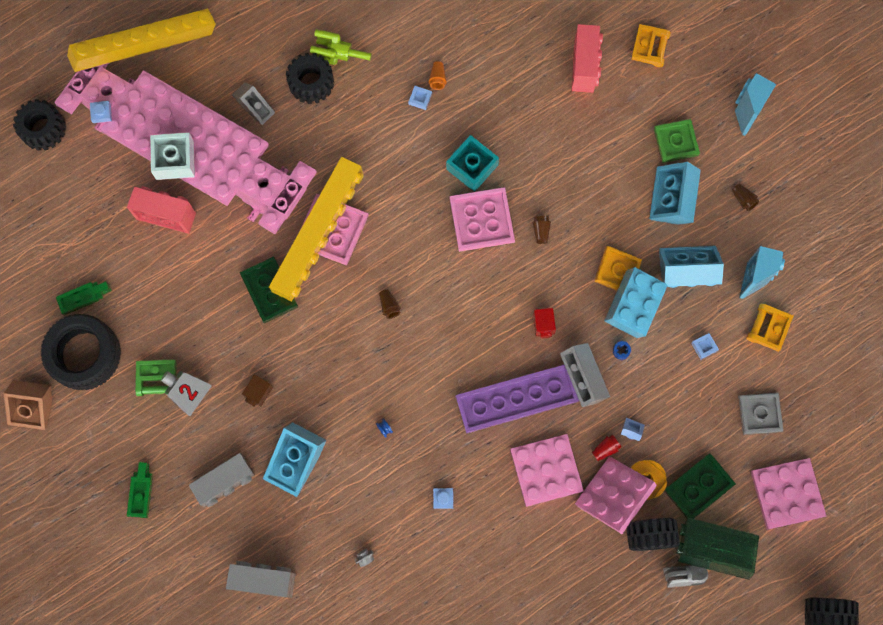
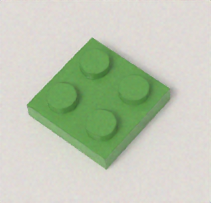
[654,119,700,163]

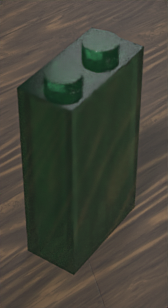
[676,518,759,580]

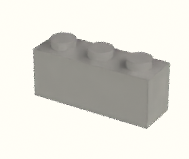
[560,343,610,407]
[189,453,255,507]

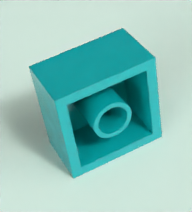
[446,135,499,192]

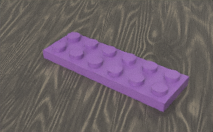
[456,365,579,434]

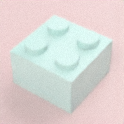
[150,132,195,180]

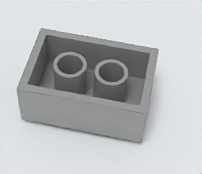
[226,561,296,598]

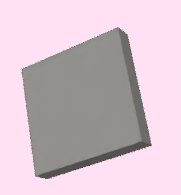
[738,393,784,435]

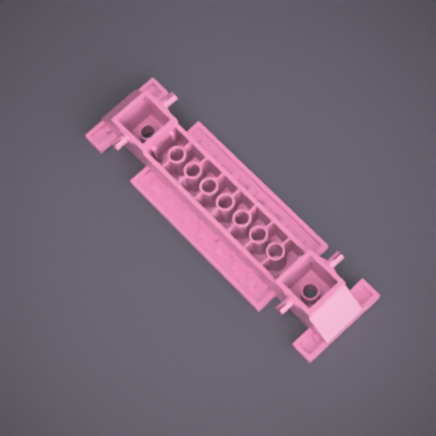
[54,63,317,234]

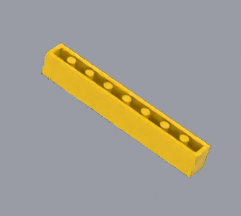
[67,9,216,72]
[269,157,364,302]

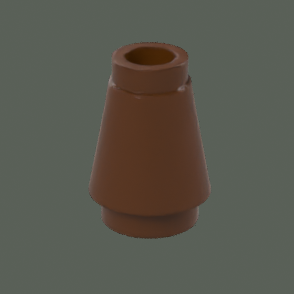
[732,183,759,211]
[532,216,551,244]
[379,289,401,319]

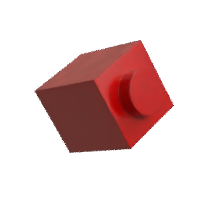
[533,308,556,339]

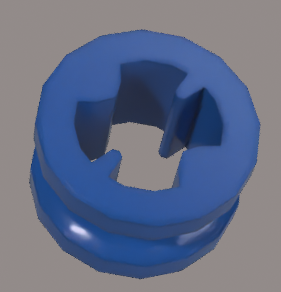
[613,341,631,360]
[376,418,393,438]

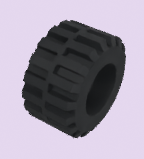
[286,53,334,104]
[13,99,66,151]
[626,518,680,551]
[805,597,859,625]

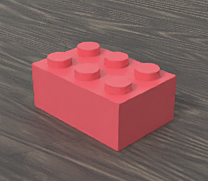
[572,24,603,93]
[127,186,196,234]

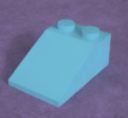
[263,423,326,497]

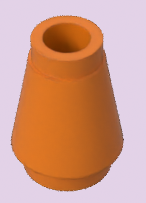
[428,61,447,90]

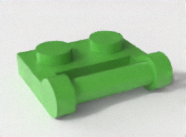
[135,360,176,396]

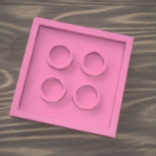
[450,187,515,252]
[299,193,369,266]
[510,434,583,507]
[575,456,657,534]
[751,458,826,530]

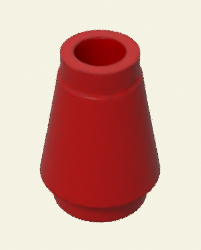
[592,434,622,462]

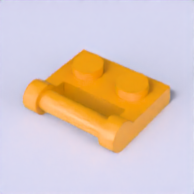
[631,24,671,67]
[746,303,794,352]

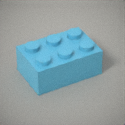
[604,267,668,338]

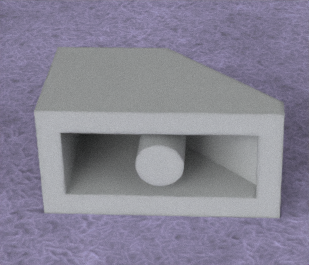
[232,83,275,125]

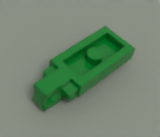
[56,281,112,316]
[127,462,153,518]

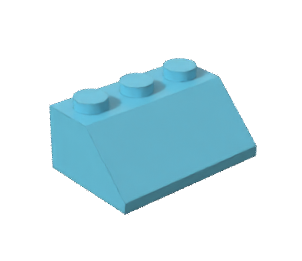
[735,73,776,136]
[649,162,701,225]
[659,246,724,288]
[739,246,785,299]

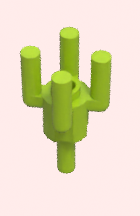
[310,29,372,65]

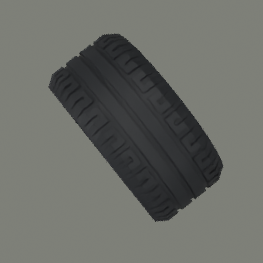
[40,314,121,390]

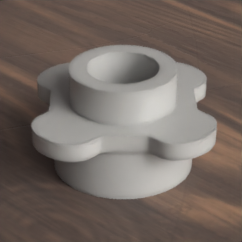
[355,549,374,567]

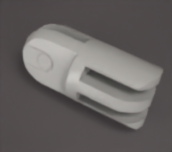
[663,565,708,588]

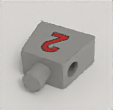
[161,371,212,416]

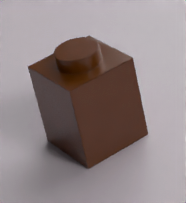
[242,374,273,407]

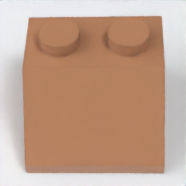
[4,380,52,430]

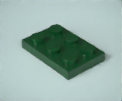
[240,256,298,324]
[664,453,736,522]

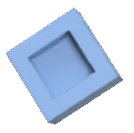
[408,86,432,110]
[90,101,112,123]
[691,333,719,360]
[621,418,645,441]
[433,488,453,509]

